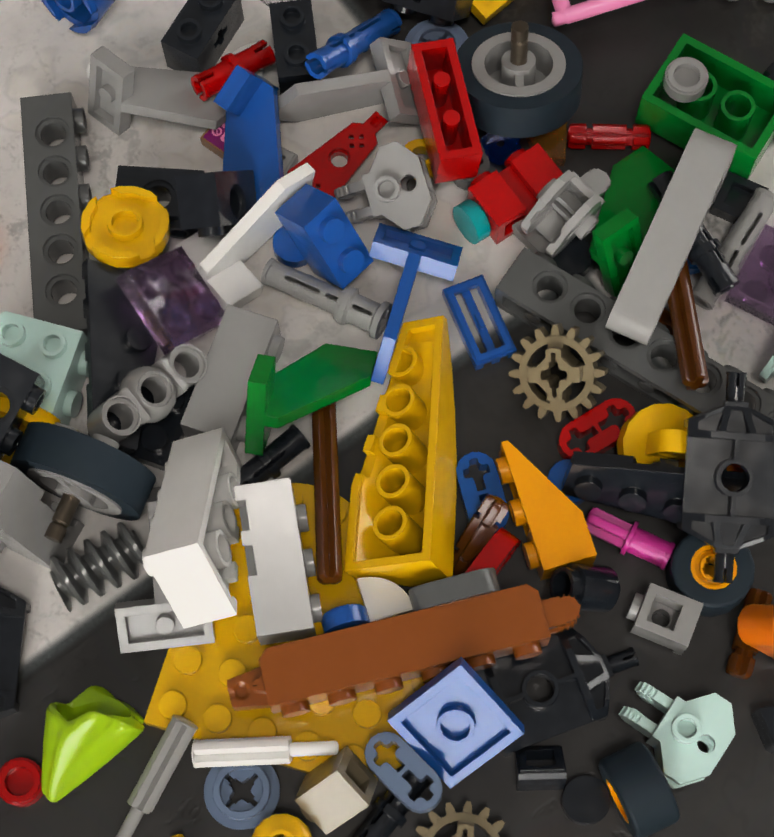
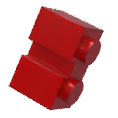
[467,143,563,245]

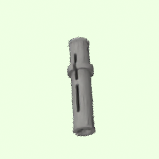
[692,187,774,310]

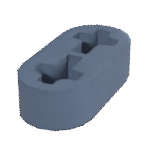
[364,732,443,814]

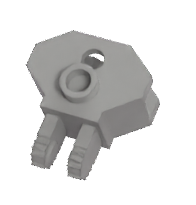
[334,141,438,232]
[520,168,612,259]

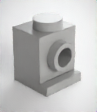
[626,583,704,655]

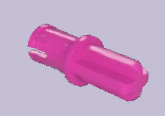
[586,507,676,570]

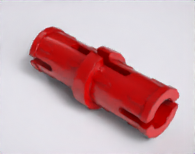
[191,39,276,101]

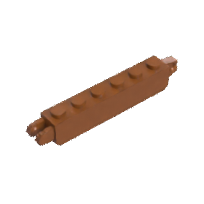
[227,584,581,718]

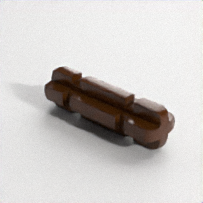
[453,494,509,575]
[726,588,773,679]

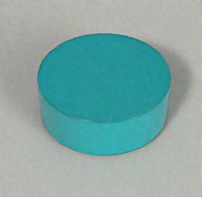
[453,199,491,244]

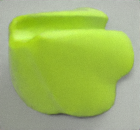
[41,686,145,802]

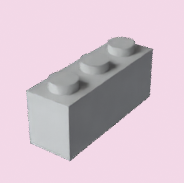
[180,304,285,452]

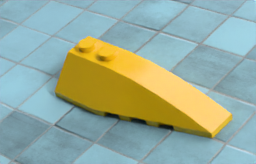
[344,315,457,587]

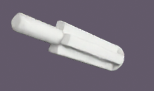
[191,736,339,768]

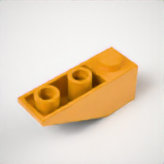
[494,440,597,581]

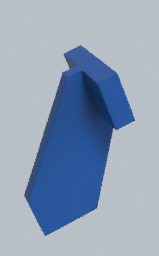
[214,65,284,201]
[369,223,463,384]

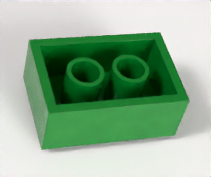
[635,33,774,179]

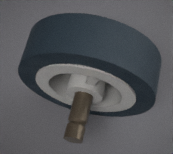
[457,20,583,138]
[10,422,156,543]

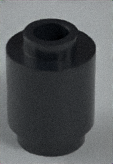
[549,563,621,612]

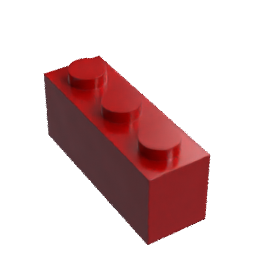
[407,38,483,184]

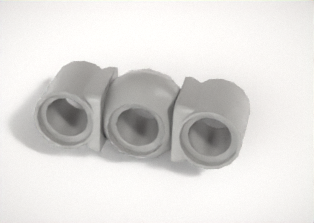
[87,344,208,443]

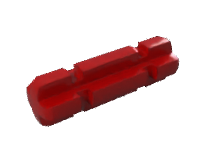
[567,123,651,150]

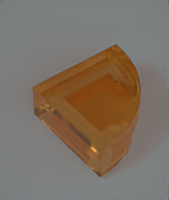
[526,122,567,166]

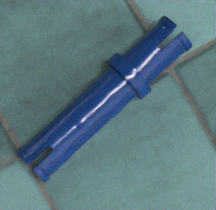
[305,8,402,79]

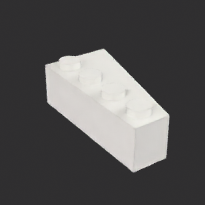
[142,427,241,628]

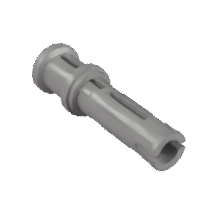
[261,258,392,339]

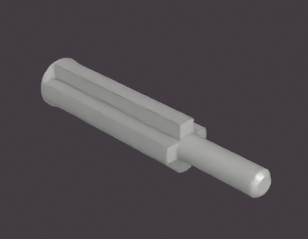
[115,714,198,837]

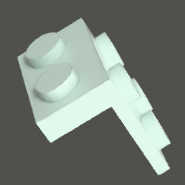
[0,311,89,426]

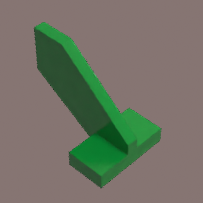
[589,146,675,297]
[245,343,378,456]

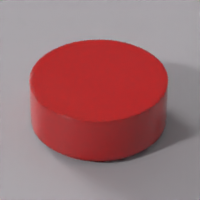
[0,757,43,807]

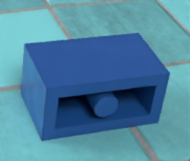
[275,184,374,289]

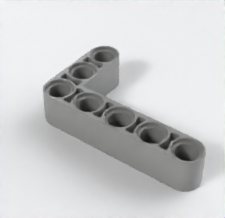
[605,128,737,346]

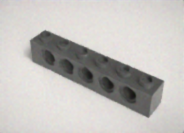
[20,92,92,336]

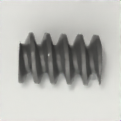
[49,522,144,612]

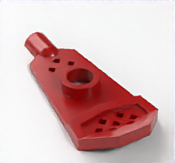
[287,111,388,198]

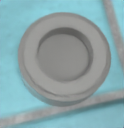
[663,57,709,103]

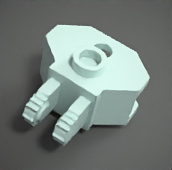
[618,681,736,790]

